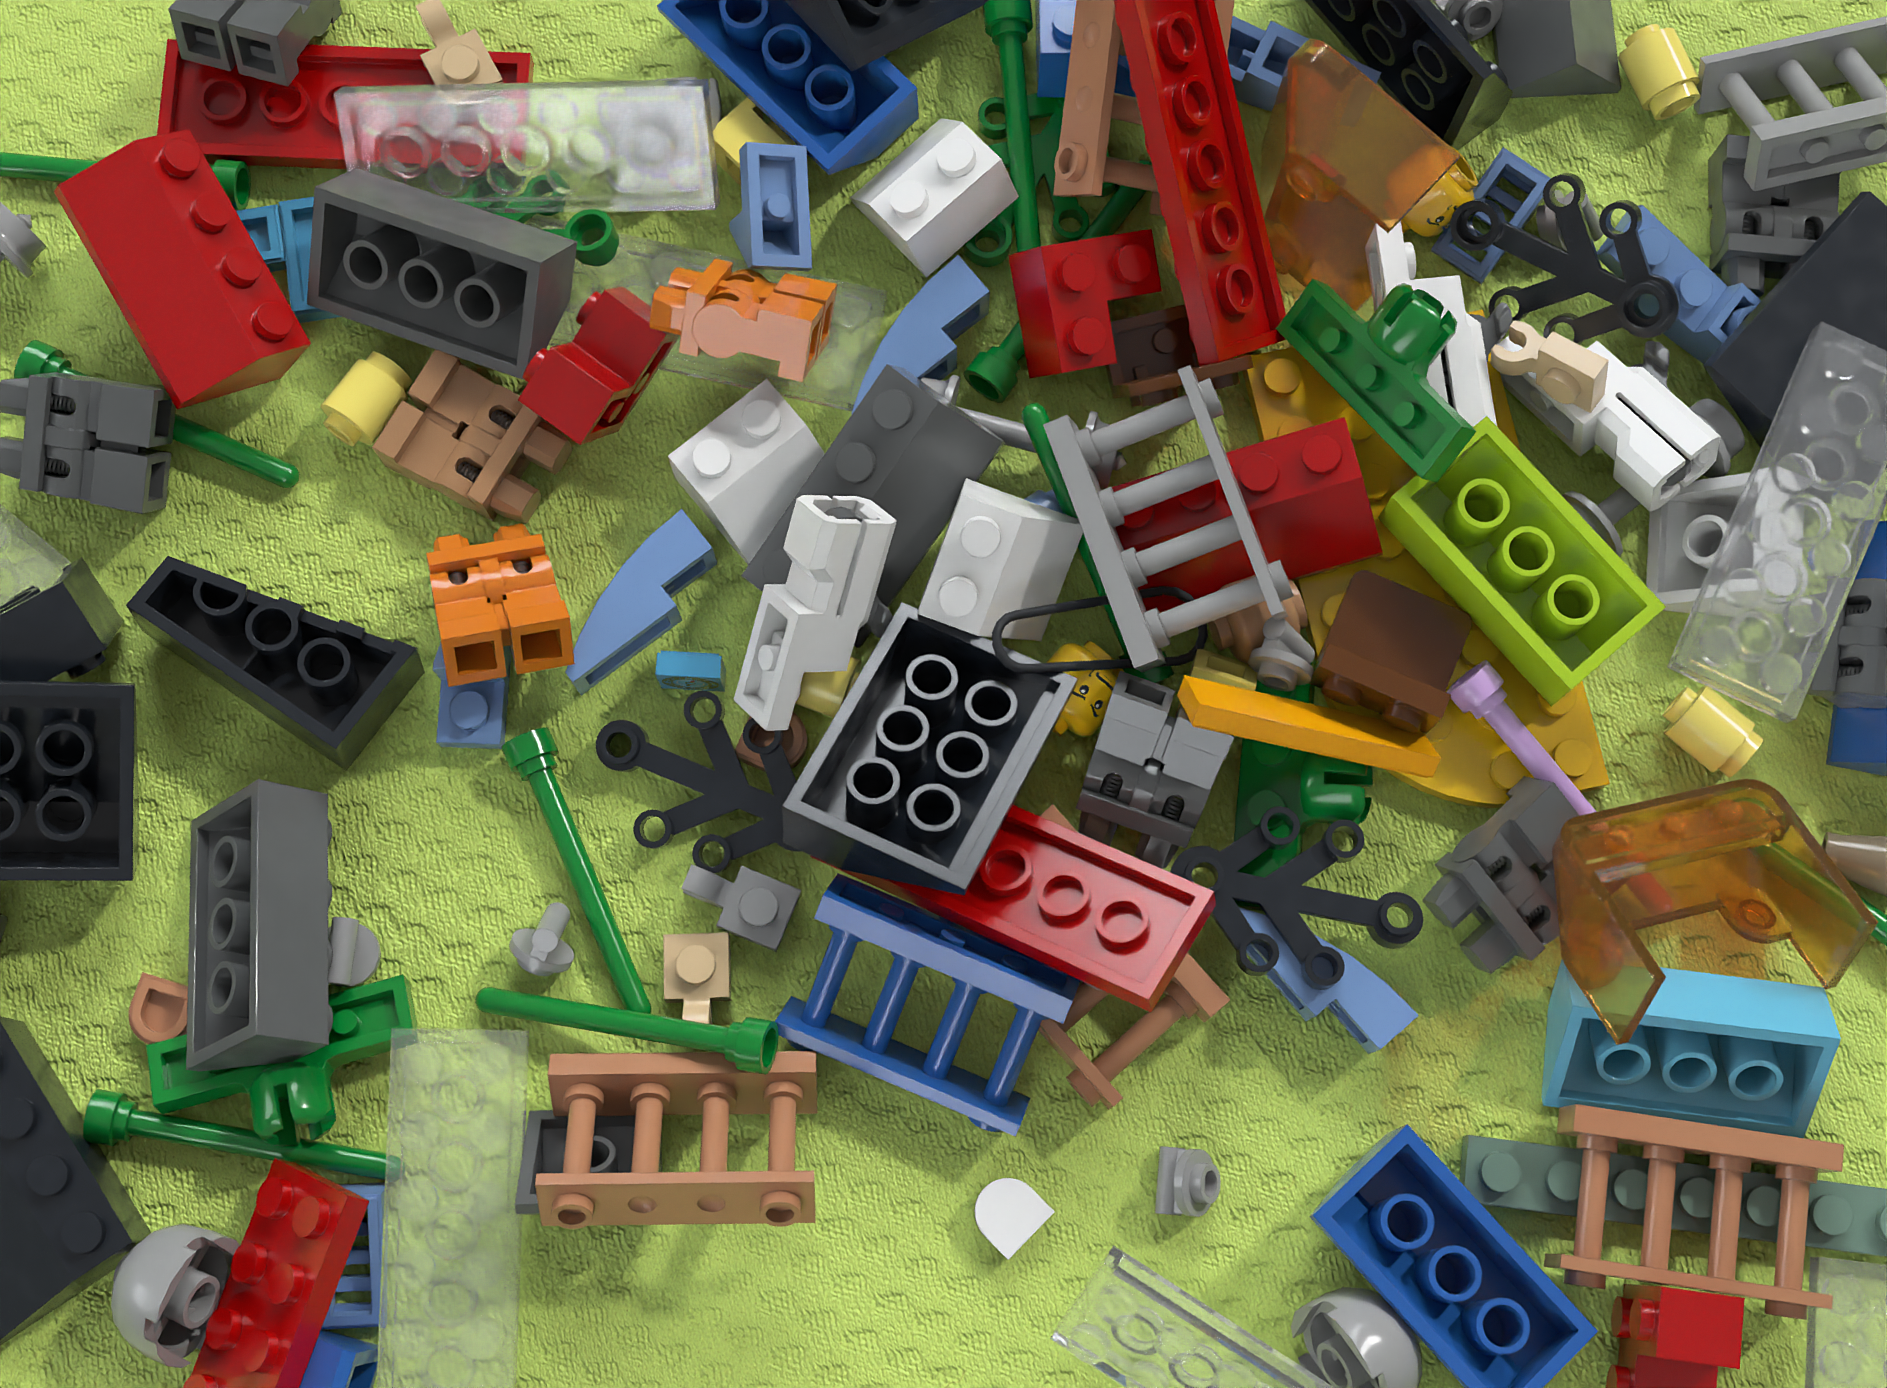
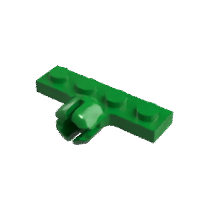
[1276,278,1477,483]
[1234,659,1373,911]
[146,974,420,1147]

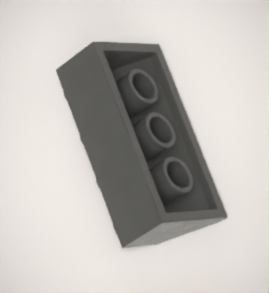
[307,168,577,380]
[741,364,1005,648]
[186,779,333,1071]

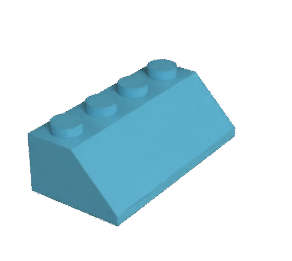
[1541,955,1841,1138]

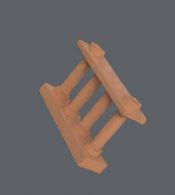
[1053,0,1234,217]
[1038,804,1230,1110]
[535,1051,818,1229]
[1544,1104,1844,1320]

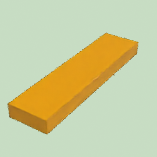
[1177,675,1441,778]

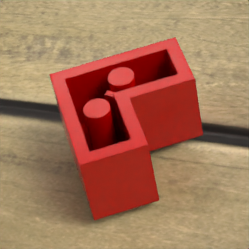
[1008,229,1162,379]
[518,287,680,445]
[1606,1284,1745,1388]

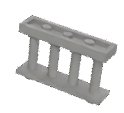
[1694,16,1887,191]
[1043,365,1294,672]

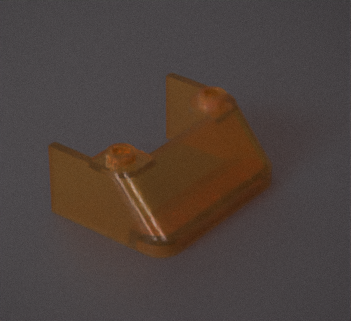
[1260,39,1460,313]
[1552,779,1878,1045]

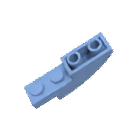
[1597,205,1761,364]

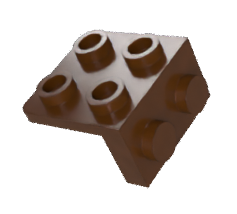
[1105,304,1254,407]
[1309,570,1472,734]

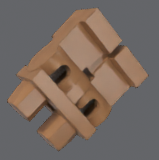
[372,349,572,524]

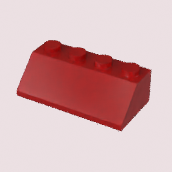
[54,129,311,410]
[1112,417,1383,613]

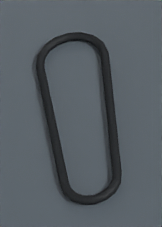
[992,586,1208,673]

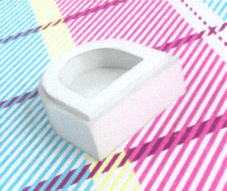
[974,1178,1055,1260]

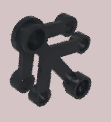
[1450,173,1681,345]
[596,691,800,873]
[1170,806,1423,990]

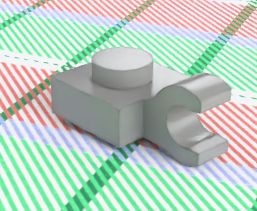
[681,864,801,952]

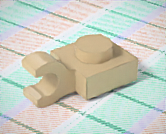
[415,0,506,116]
[1491,321,1609,413]
[663,932,731,1048]

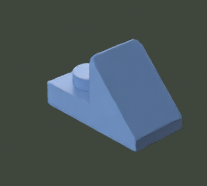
[729,142,812,272]
[433,642,511,749]

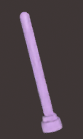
[1446,660,1670,917]

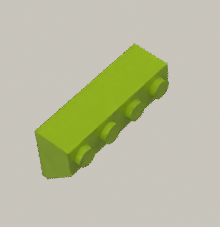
[1378,416,1666,707]

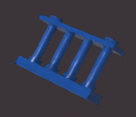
[775,873,1080,1137]

